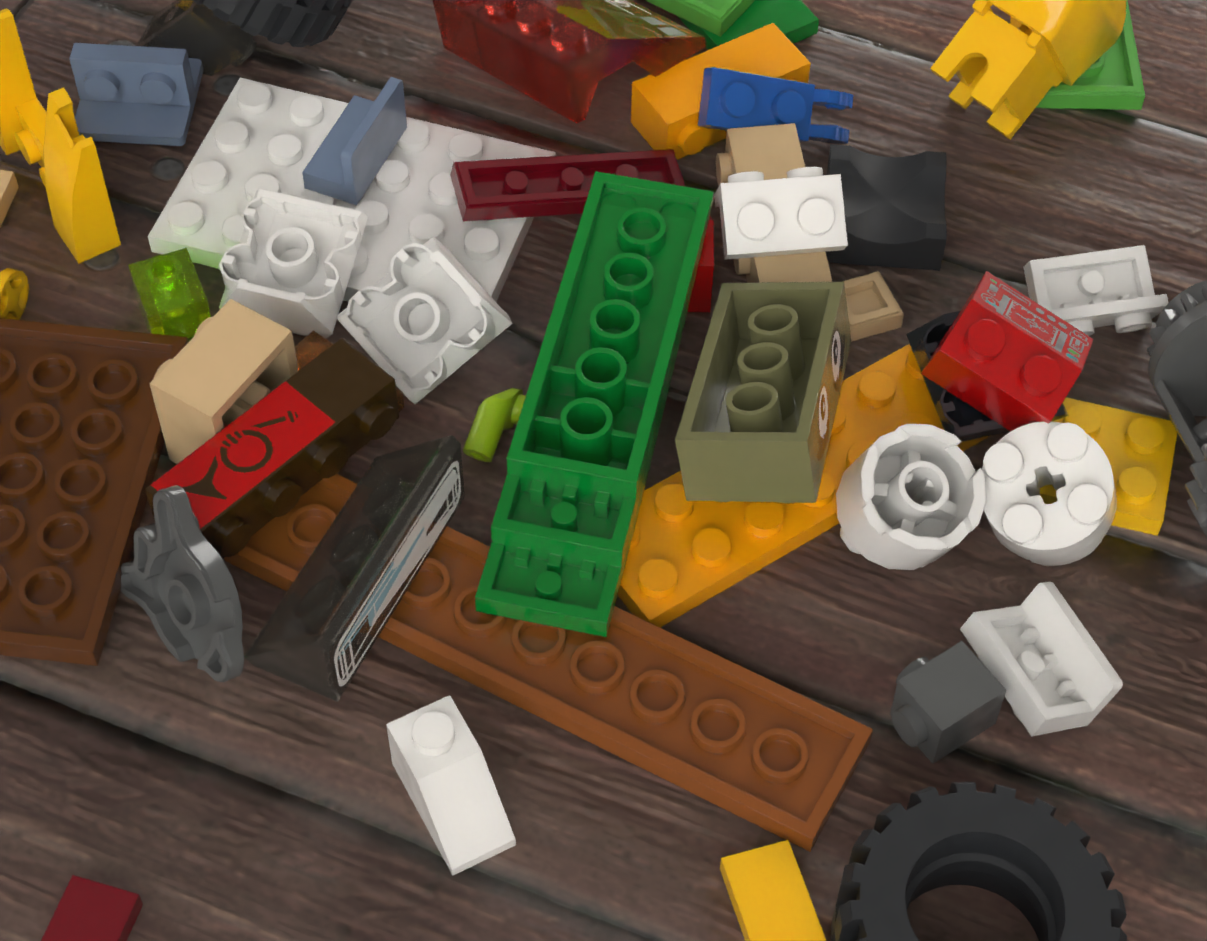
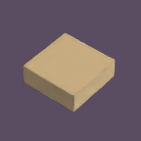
[842,271,904,342]

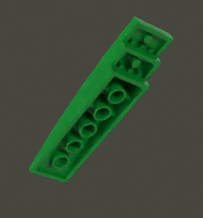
[475,171,714,637]

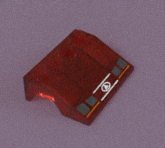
[432,0,706,124]

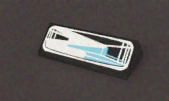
[244,435,465,702]

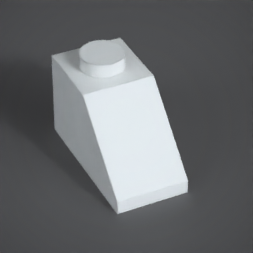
[386,695,516,876]

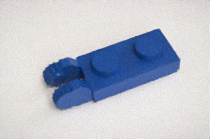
[698,67,854,144]

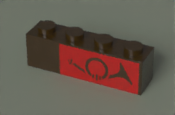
[145,337,399,559]

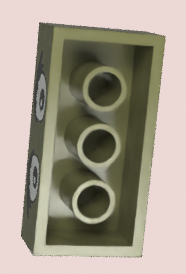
[675,282,851,503]

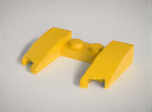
[0,8,121,264]

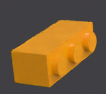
[631,23,811,160]

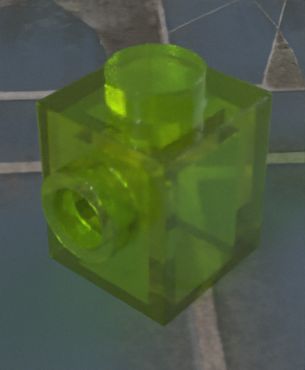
[128,248,211,341]

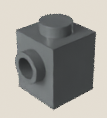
[890,641,1006,764]

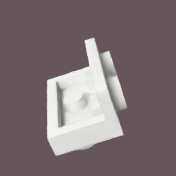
[714,167,848,260]
[1023,245,1169,336]
[960,582,1123,737]

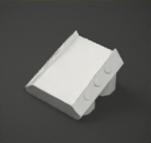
[219,188,368,344]
[336,237,513,404]

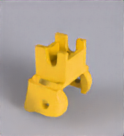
[930,0,1126,140]

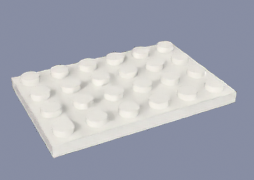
[148,77,556,302]

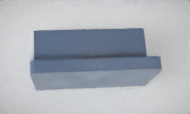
[302,77,407,205]

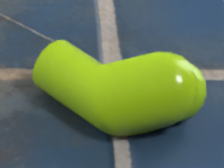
[463,388,526,462]

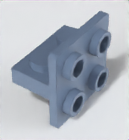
[69,43,203,146]

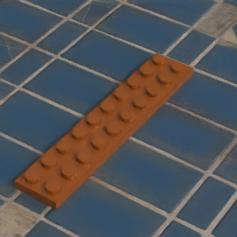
[224,474,873,852]

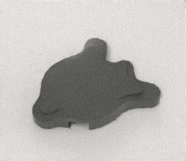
[121,485,244,682]

